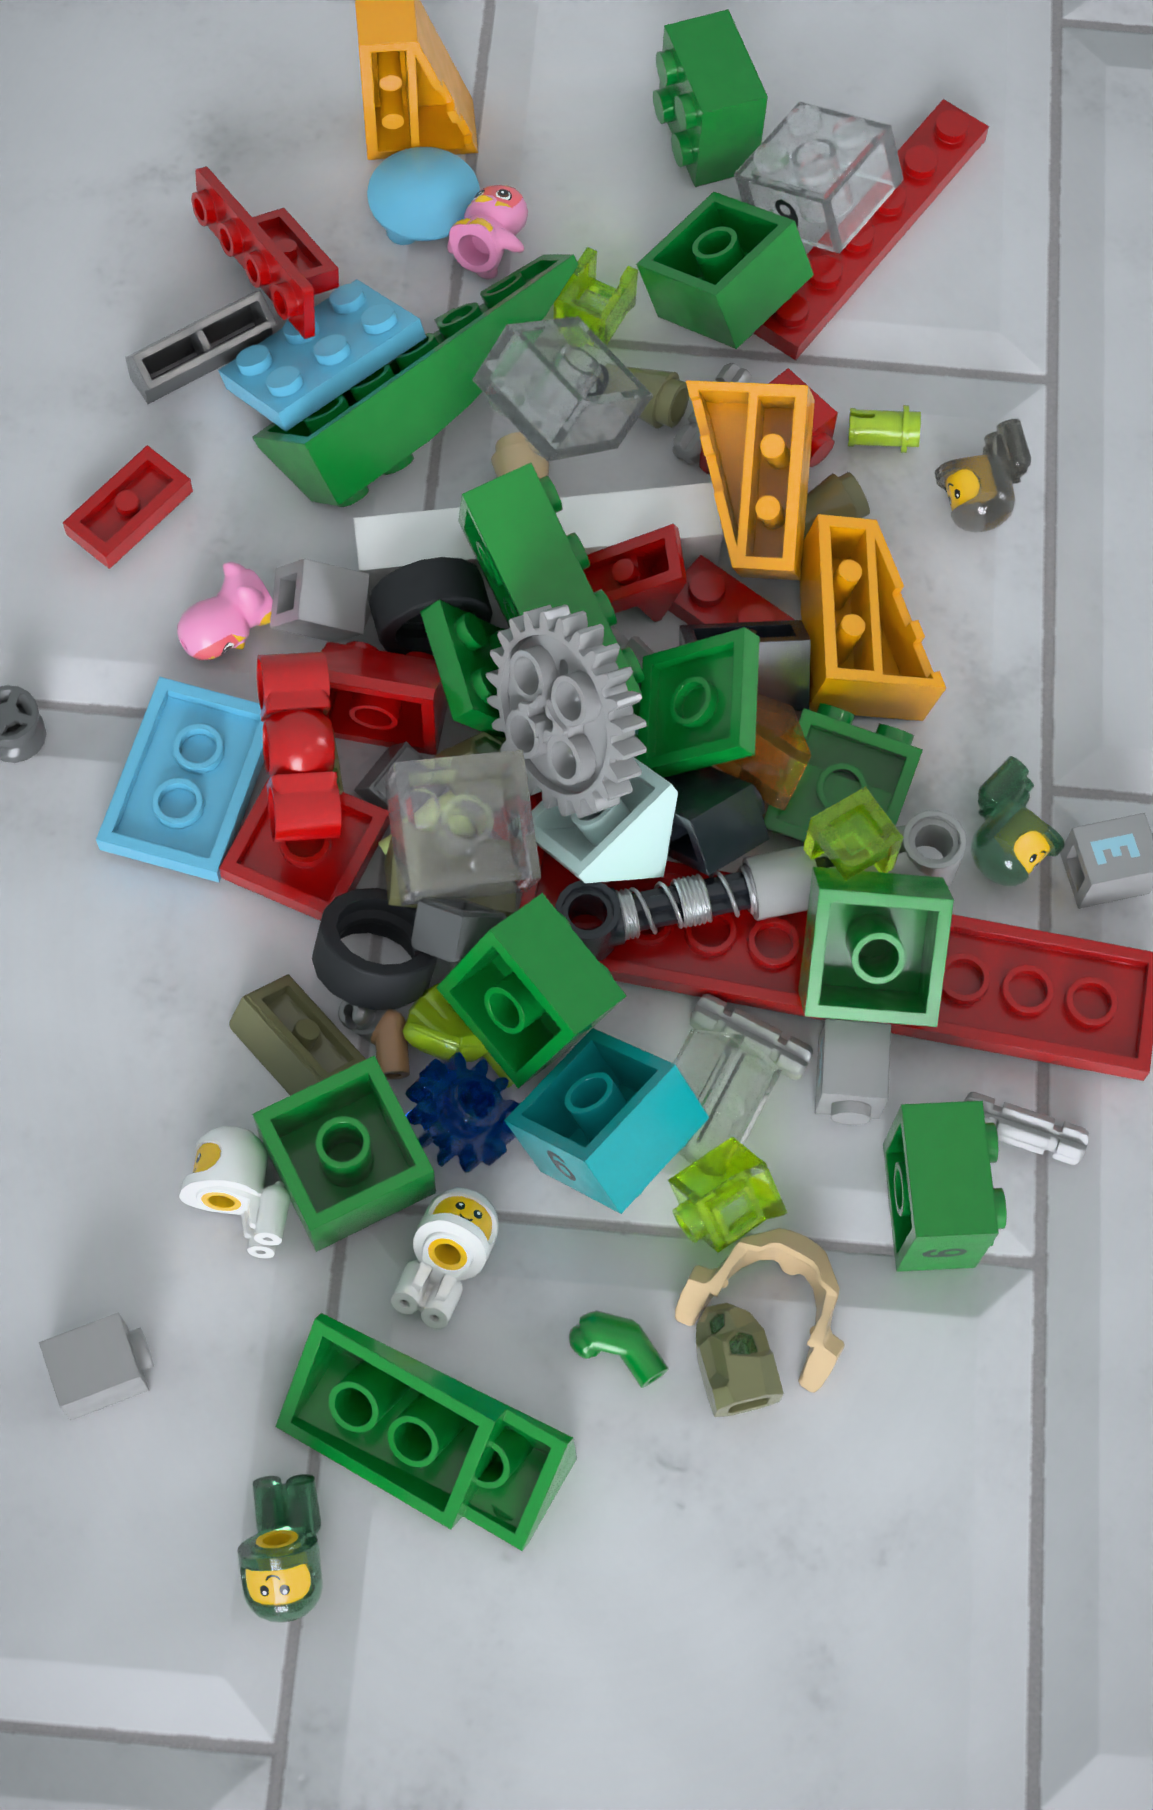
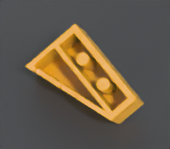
[355,0,478,160]
[686,380,815,581]
[799,514,946,721]

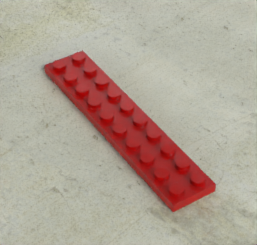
[519,842,1153,1081]

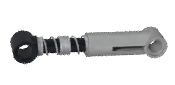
[555,810,967,961]

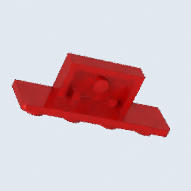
[191,166,339,339]

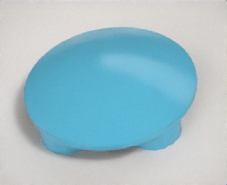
[367,147,480,245]

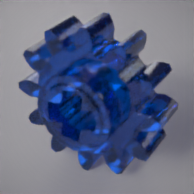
[405,1052,520,1173]

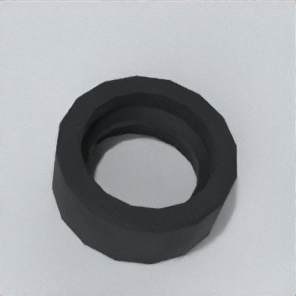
[369,557,493,656]
[312,888,438,1010]

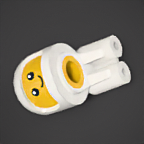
[179,1126,291,1258]
[391,1188,499,1329]

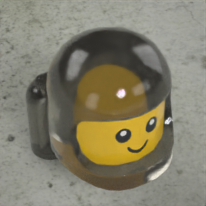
[934,419,1031,533]

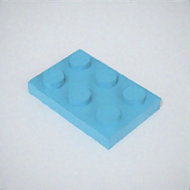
[218,279,427,431]
[96,677,264,883]

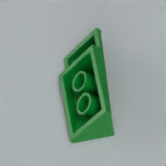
[275,1313,577,1551]

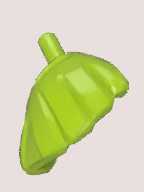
[402,983,514,1088]

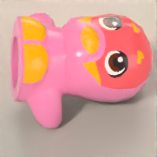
[447,185,528,279]
[177,562,273,661]

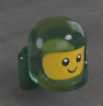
[971,756,1065,886]
[237,1474,323,1623]

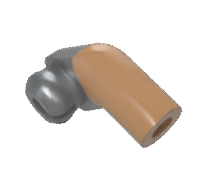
[338,1000,410,1080]

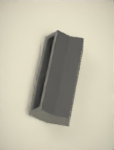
[125,290,277,404]

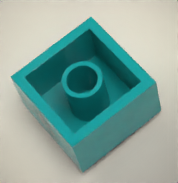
[504,1028,709,1214]

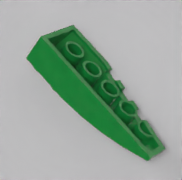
[252,254,579,507]

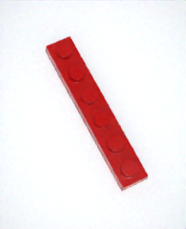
[753,99,989,361]

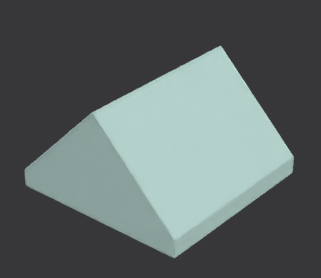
[517,757,678,883]

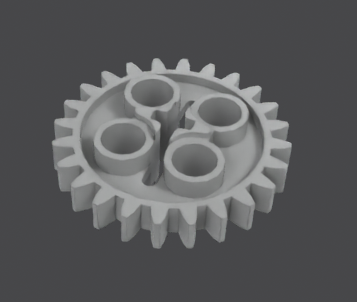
[486,604,647,818]

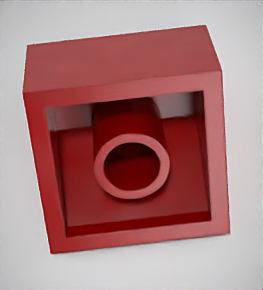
[321,641,448,755]

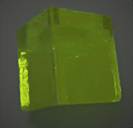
[803,786,904,881]

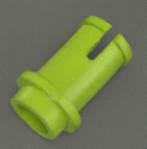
[848,405,921,453]

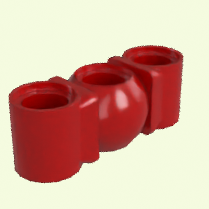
[256,652,341,842]

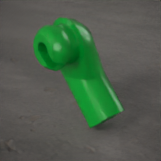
[569,1310,669,1388]

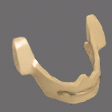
[675,1228,845,1393]

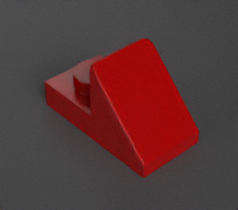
[583,523,687,622]

